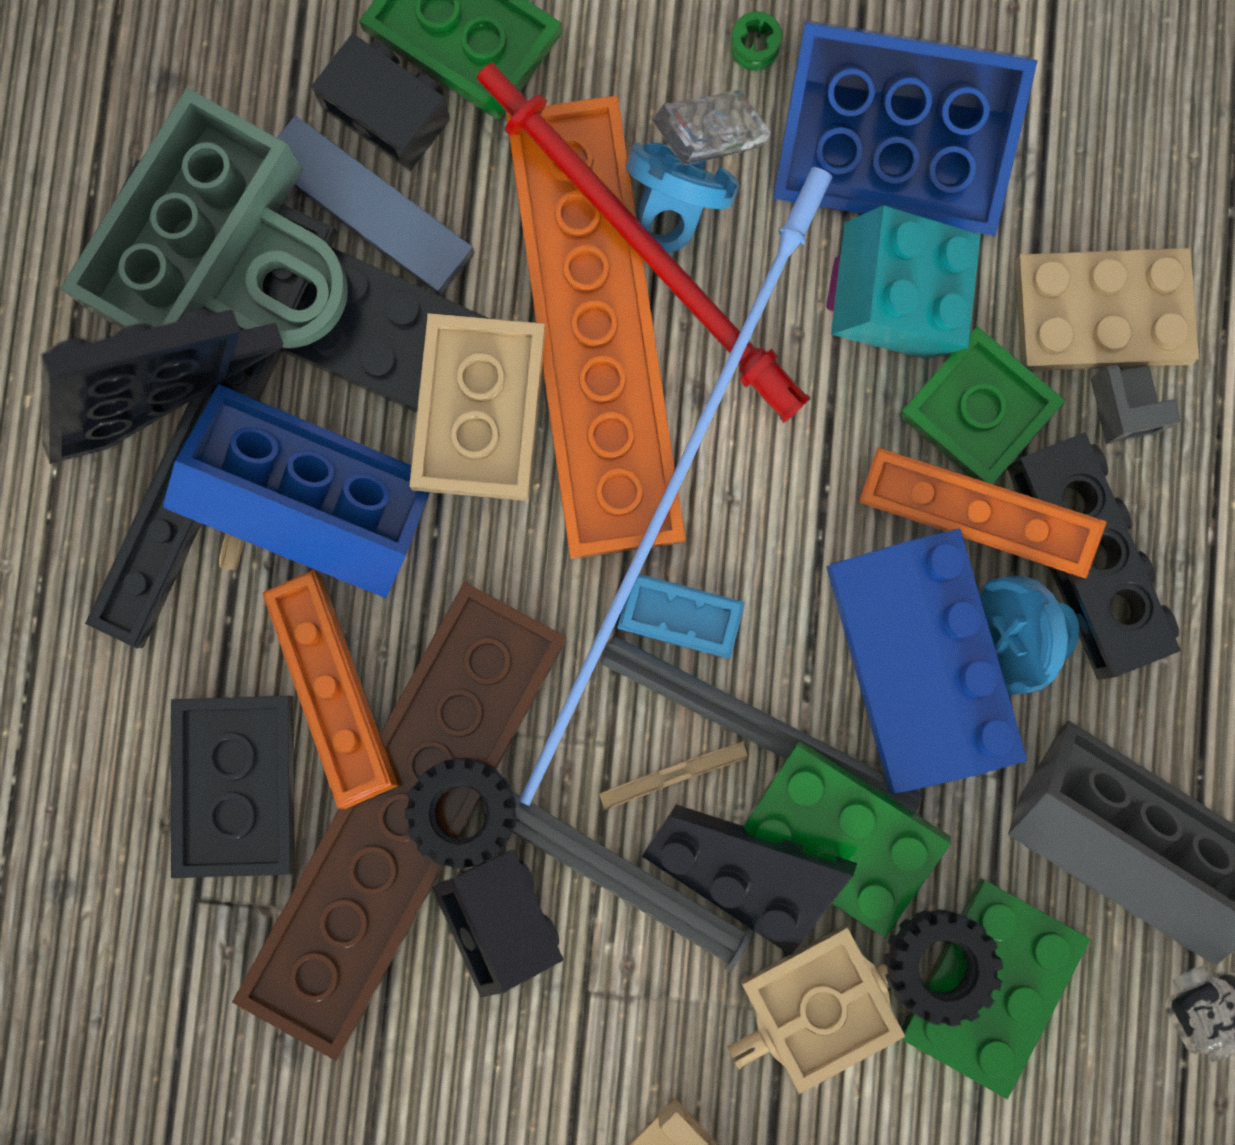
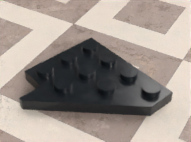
[41,309,284,464]

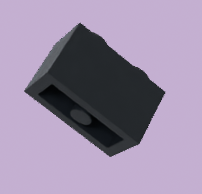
[311,33,450,172]
[431,849,564,998]

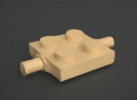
[727,925,906,1094]

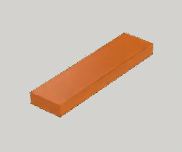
[859,447,1107,579]
[262,569,398,809]

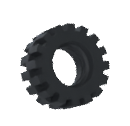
[405,758,516,868]
[884,909,1003,1027]

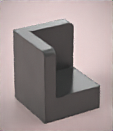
[1090,364,1181,444]

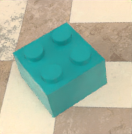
[831,205,981,359]

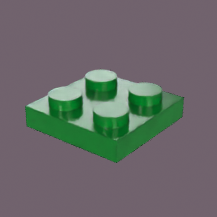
[898,326,1065,484]

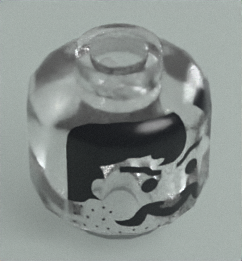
[1164,964,1235,1062]

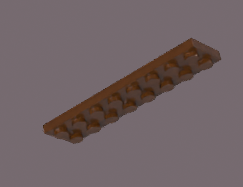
[232,582,568,1061]

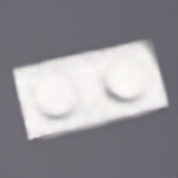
[652,90,771,166]

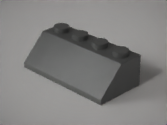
[1008,720,1235,966]

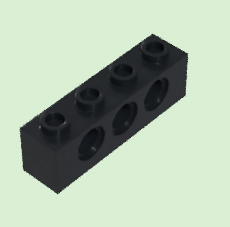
[1007,432,1181,680]

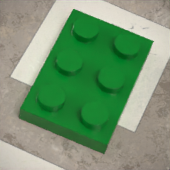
[359,0,563,121]
[742,740,951,938]
[901,878,1091,1100]

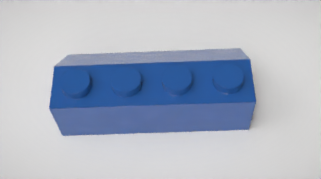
[163,384,430,598]
[826,529,1027,795]

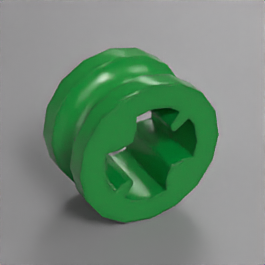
[730,11,782,71]

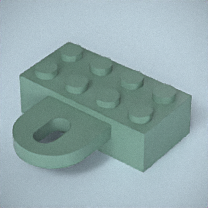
[60,87,348,348]

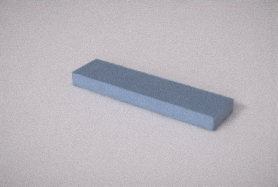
[277,115,474,296]

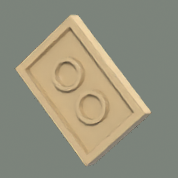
[1014,248,1199,371]
[409,313,546,501]

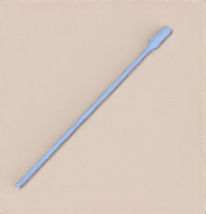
[519,167,832,806]

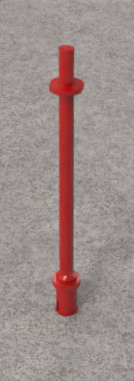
[476,62,811,423]

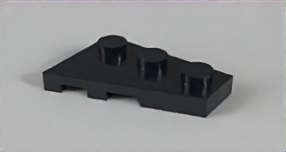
[642,804,858,955]

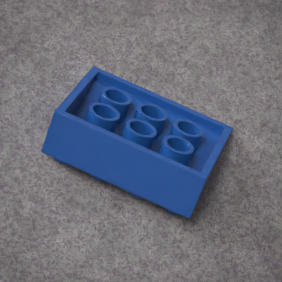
[773,19,1038,236]

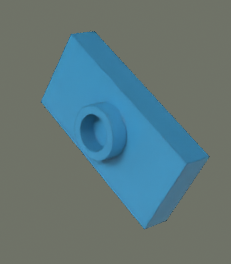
[617,574,745,659]

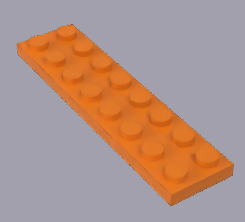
[506,95,686,559]

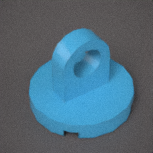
[625,142,739,253]
[980,575,1079,695]

